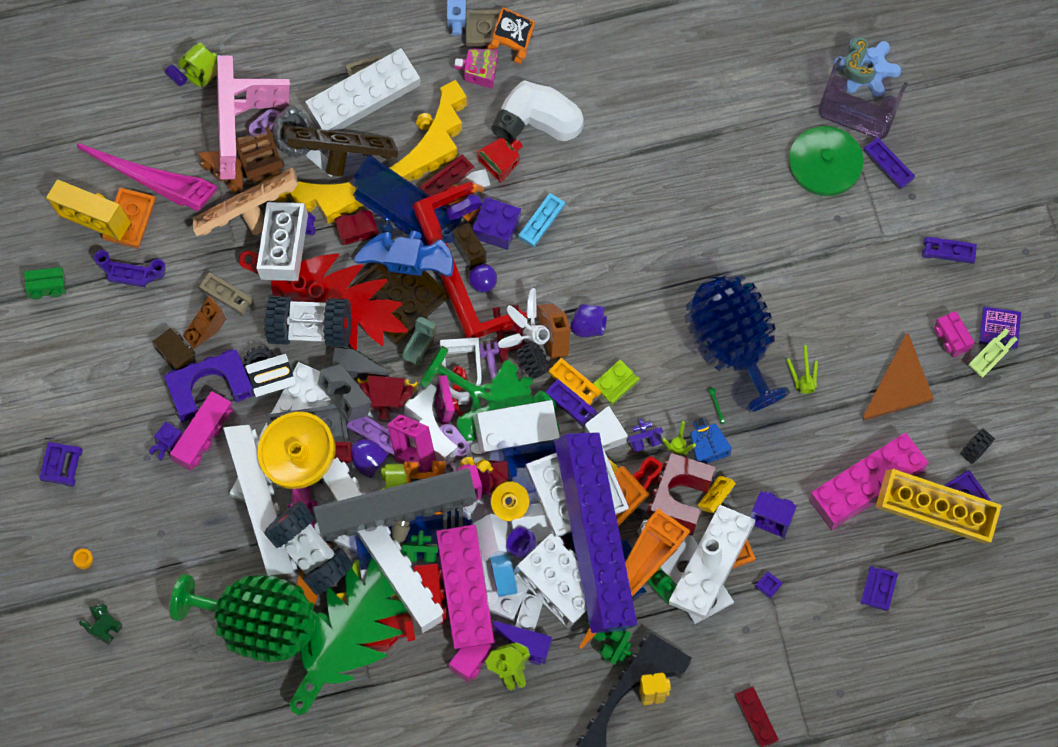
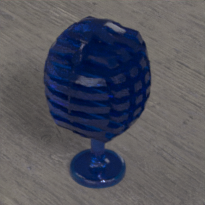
[685,275,791,413]

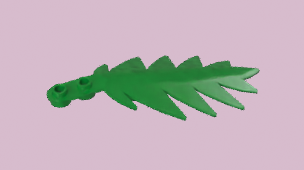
[290,550,407,715]

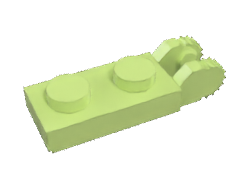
[968,329,1018,378]

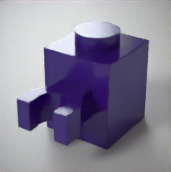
[149,421,182,461]

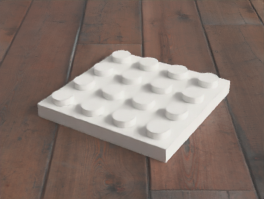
[526,446,629,537]

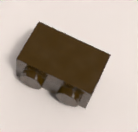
[452,223,487,270]
[152,328,196,371]

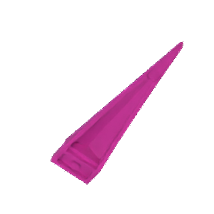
[77,143,218,211]

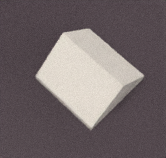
[510,503,553,543]
[471,514,512,561]

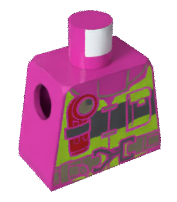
[455,49,498,89]

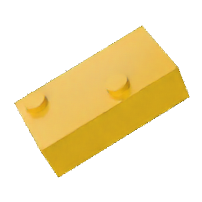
[46,179,131,241]

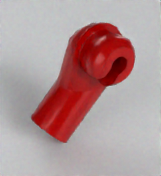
[451,366,468,392]

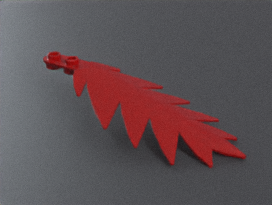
[239,250,408,351]

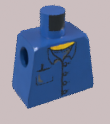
[690,418,732,464]

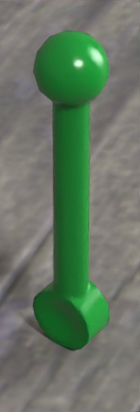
[708,388,725,425]

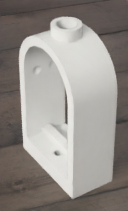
[440,338,481,405]

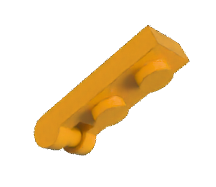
[548,358,601,405]

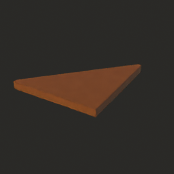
[862,333,934,421]

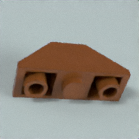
[199,151,244,194]
[183,296,226,349]
[536,304,571,359]

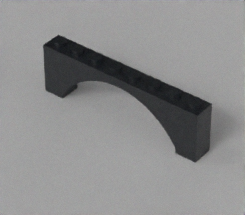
[576,633,692,747]

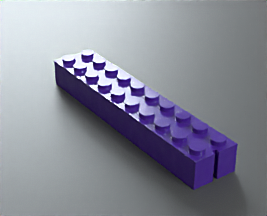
[554,432,637,634]

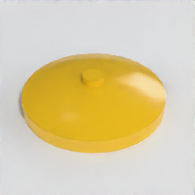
[257,412,336,489]

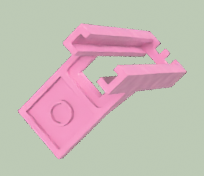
[217,56,290,179]

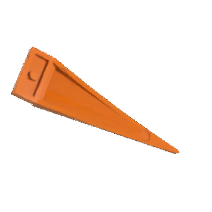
[580,508,690,649]

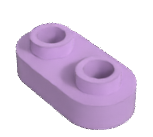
[249,109,280,139]
[440,424,470,459]

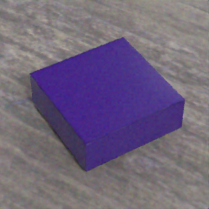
[755,571,783,599]

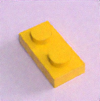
[697,476,736,513]

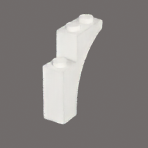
[404,384,458,465]

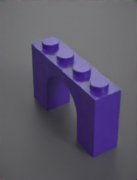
[164,349,254,423]

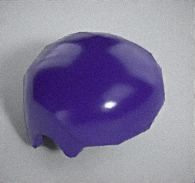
[469,264,497,293]
[506,527,537,559]

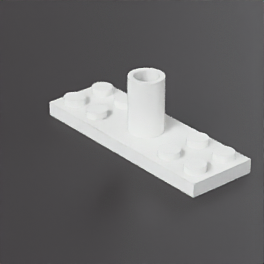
[669,505,755,619]

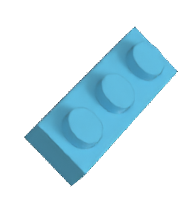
[518,193,565,248]

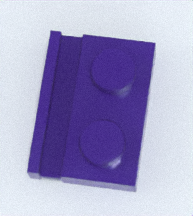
[860,566,898,612]

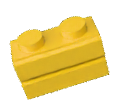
[639,673,671,706]

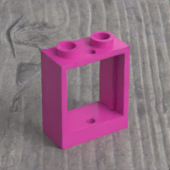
[387,414,437,473]

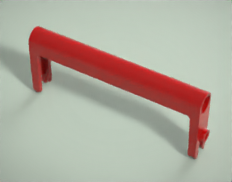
[413,182,528,339]

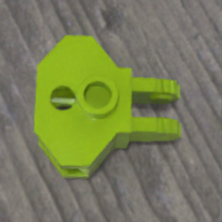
[485,642,530,690]

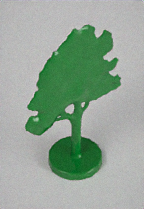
[419,346,560,453]

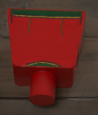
[477,138,523,184]

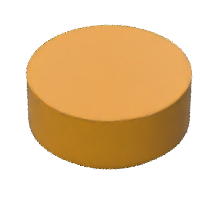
[73,549,93,569]

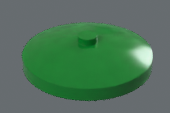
[789,126,864,196]

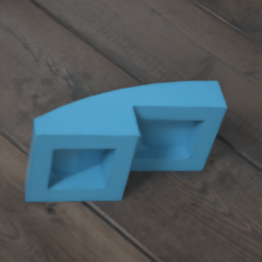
[490,554,518,597]

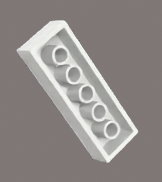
[305,48,420,131]

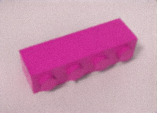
[170,391,233,471]

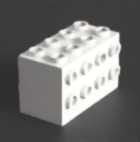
[514,534,587,629]

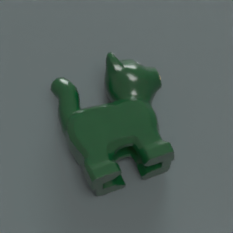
[79,603,122,645]

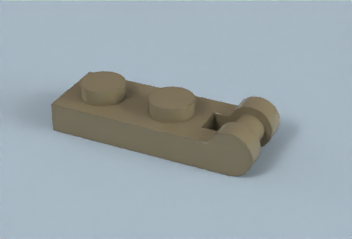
[199,272,254,316]

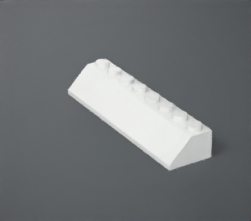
[224,425,298,580]

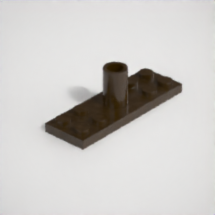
[282,125,398,176]

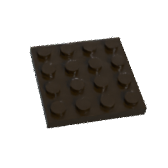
[348,263,449,346]

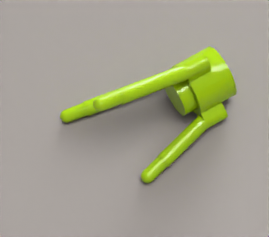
[786,345,818,394]
[662,421,696,455]

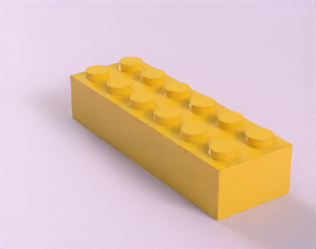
[875,469,1002,544]

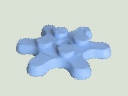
[833,38,901,97]

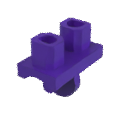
[627,418,663,452]

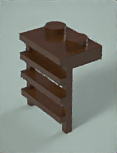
[235,126,284,183]

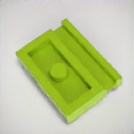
[593,360,639,405]

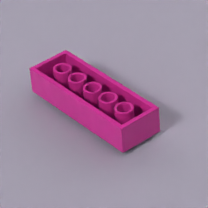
[809,432,929,531]
[436,525,495,651]

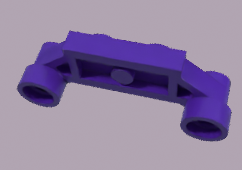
[94,250,166,288]

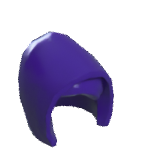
[570,304,607,337]
[351,439,388,478]

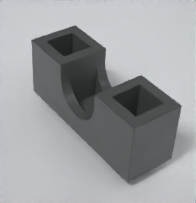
[318,364,372,422]

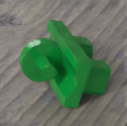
[402,530,439,563]
[647,567,677,605]
[598,630,633,665]

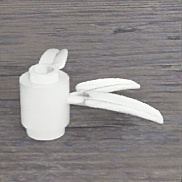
[498,288,550,348]

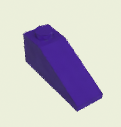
[493,621,552,665]

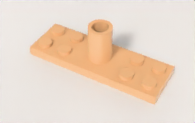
[193,167,298,236]

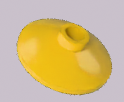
[491,482,529,521]

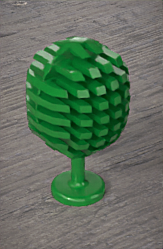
[169,573,315,663]

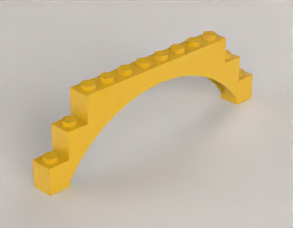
[261,80,467,224]

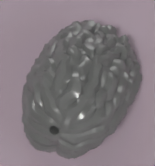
[272,106,311,158]

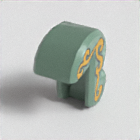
[844,37,876,84]
[402,317,437,366]

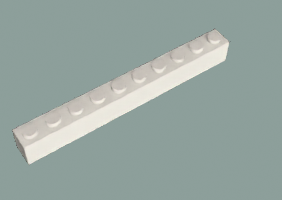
[321,458,444,634]

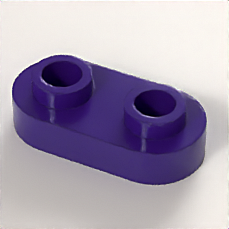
[446,194,483,220]

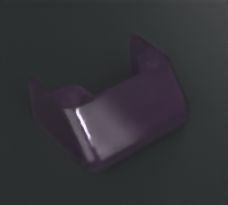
[818,58,908,139]

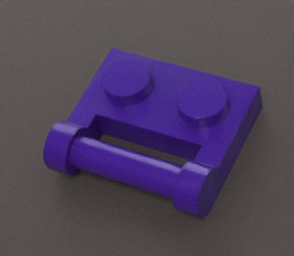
[39,442,83,487]

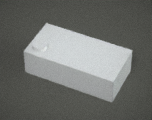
[257,202,308,281]
[473,400,560,454]

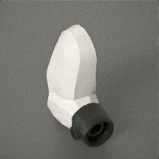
[491,81,584,142]

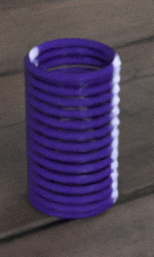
[165,64,188,86]

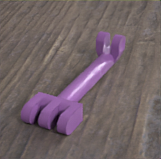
[479,341,499,380]

